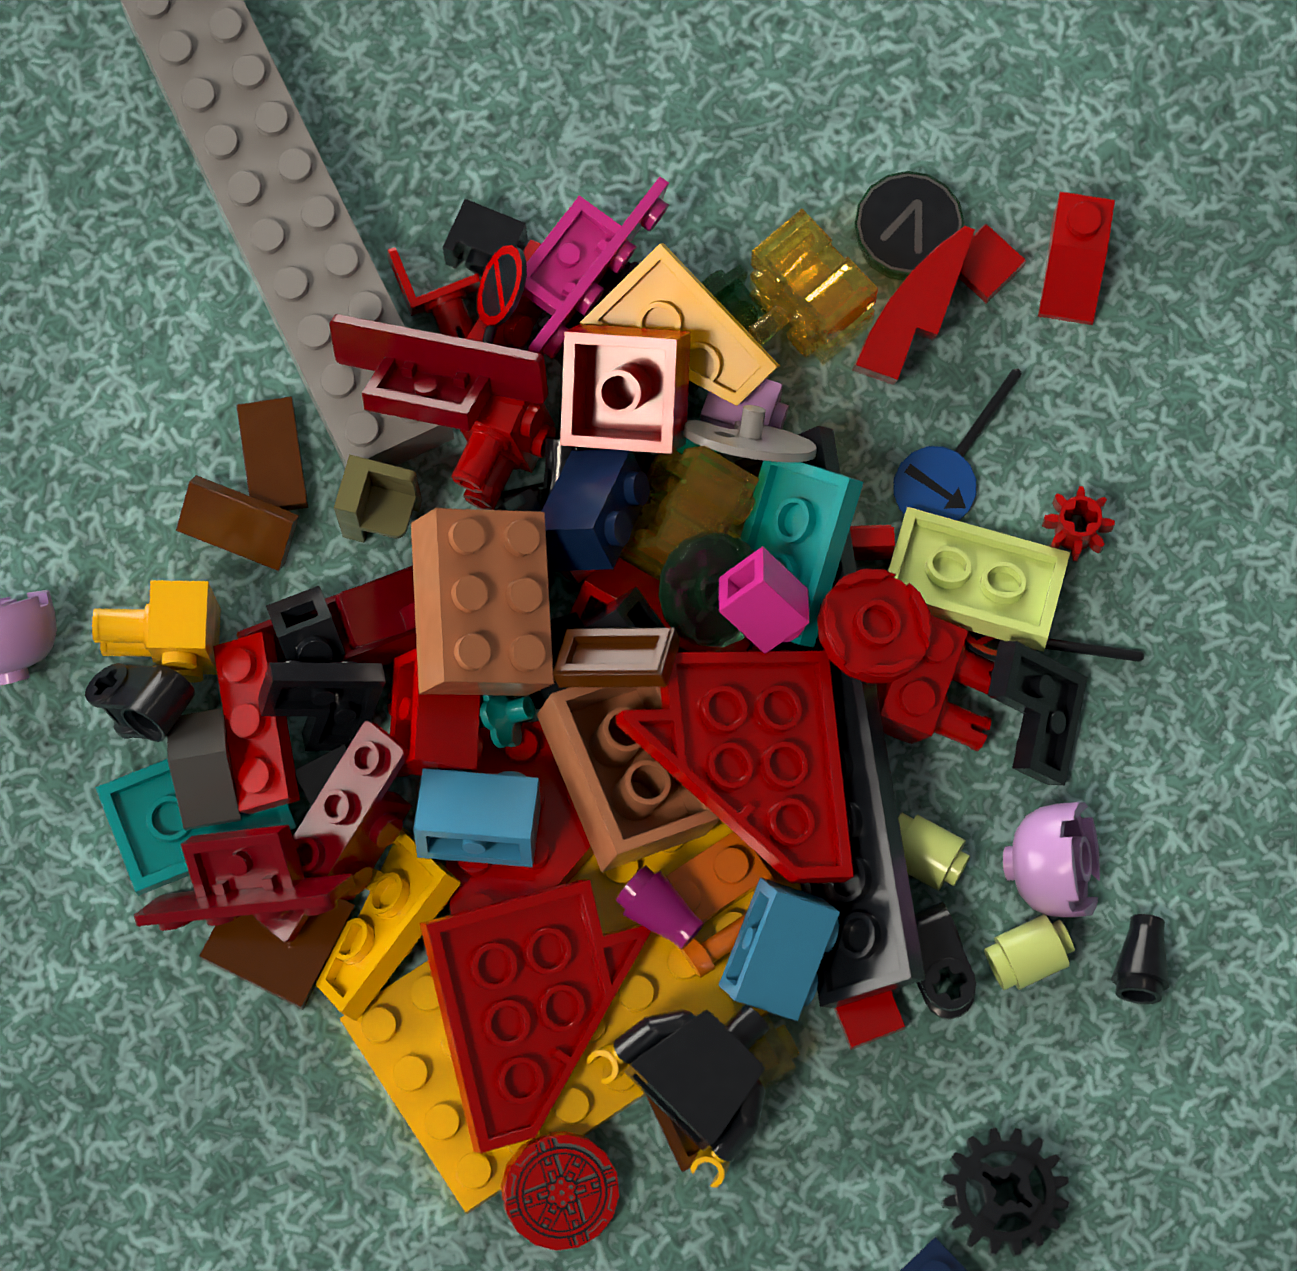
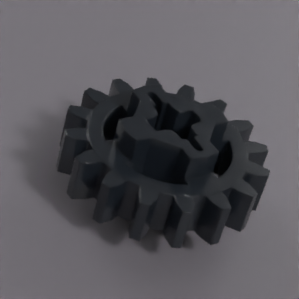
[941,1128,1069,1257]

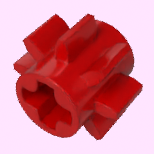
[1042,486,1115,561]

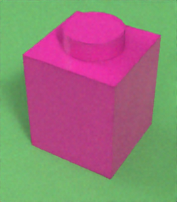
[719,546,809,654]

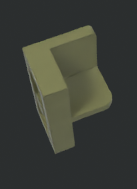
[334,454,422,543]

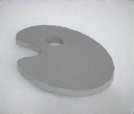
[683,405,817,462]

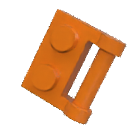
[666,831,777,978]

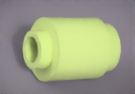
[898,813,970,891]
[984,914,1075,991]

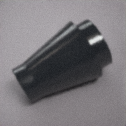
[1111,914,1169,1004]

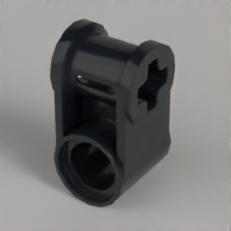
[85,663,195,742]
[914,902,976,1020]

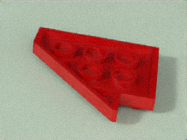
[420,879,651,1154]

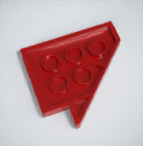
[616,651,854,884]
[446,721,593,915]

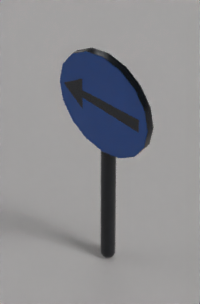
[893,368,1021,521]

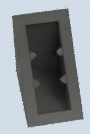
[167,708,242,831]

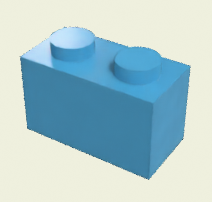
[414,768,541,867]
[719,877,840,1021]

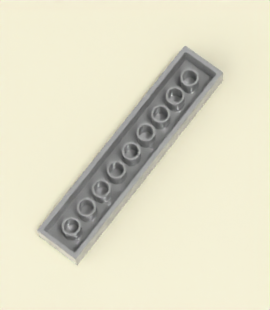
[120,0,454,468]

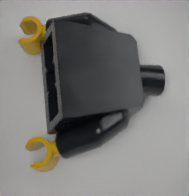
[587,1004,770,1188]

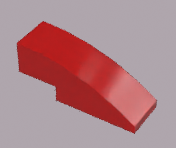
[852,226,975,385]

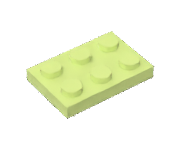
[888,507,1070,652]

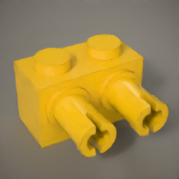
[92,580,221,683]

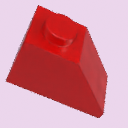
[1038,191,1115,325]

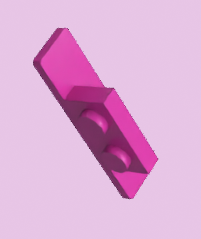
[523,176,669,359]

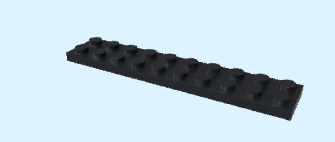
[733,426,925,1008]

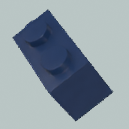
[541,449,651,571]

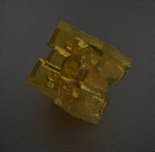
[748,209,878,365]
[619,445,759,582]

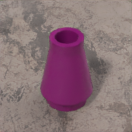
[616,865,705,950]

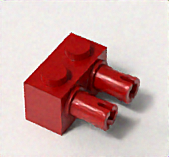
[451,395,556,510]
[876,615,995,752]
[387,648,483,777]

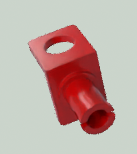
[387,247,481,339]

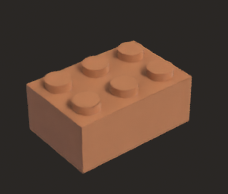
[411,508,554,696]
[537,687,720,872]

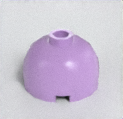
[0,590,57,685]
[1003,802,1100,917]

